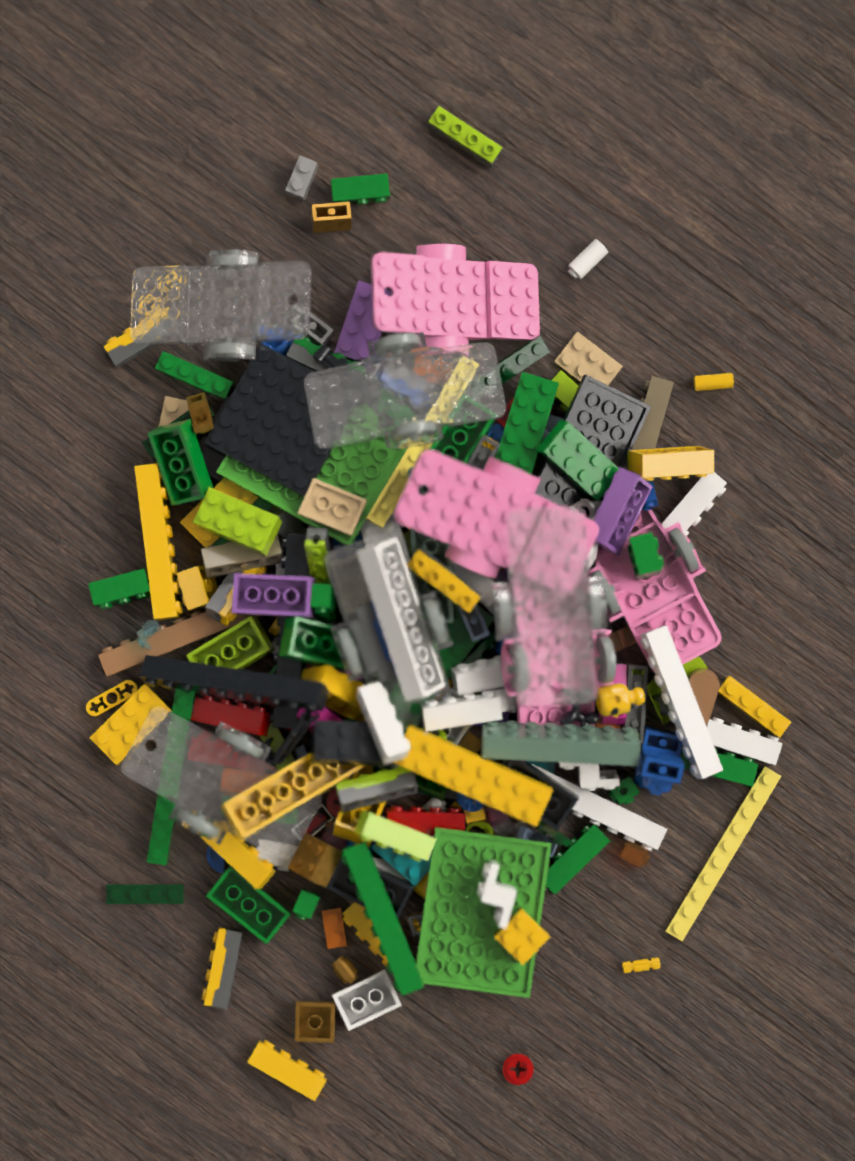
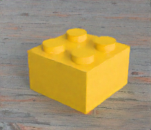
[176,566,219,610]
[494,907,550,965]

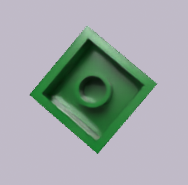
[626,532,664,581]

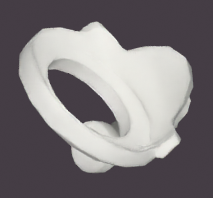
[571,499,602,521]

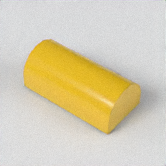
[693,373,734,391]

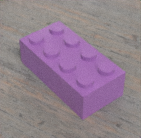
[334,280,392,367]
[593,467,653,556]
[232,574,315,618]

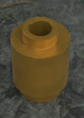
[331,955,359,984]

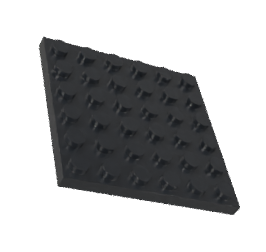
[204,344,361,497]

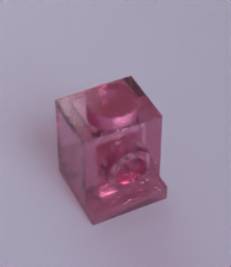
[484,806,510,827]

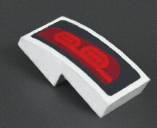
[290,804,334,842]

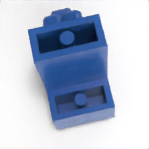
[633,726,684,796]

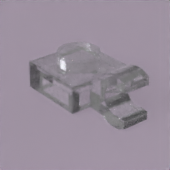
[492,819,528,838]

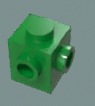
[608,776,640,806]

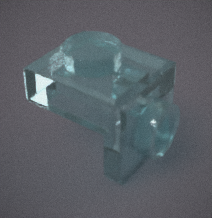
[136,620,162,650]

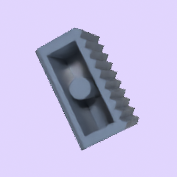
[457,603,490,642]

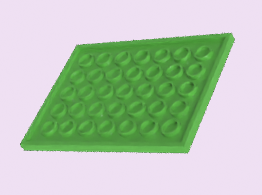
[216,417,408,548]
[416,827,551,998]

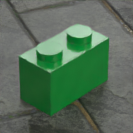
[293,888,321,921]

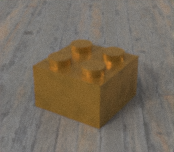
[288,833,343,887]
[295,1001,336,1043]

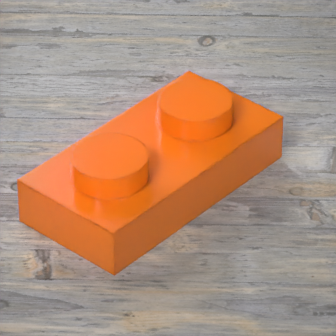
[322,907,347,949]

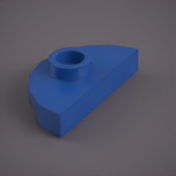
[206,845,226,873]

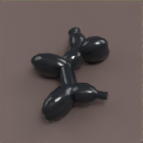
[559,688,600,727]

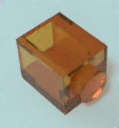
[619,840,650,868]

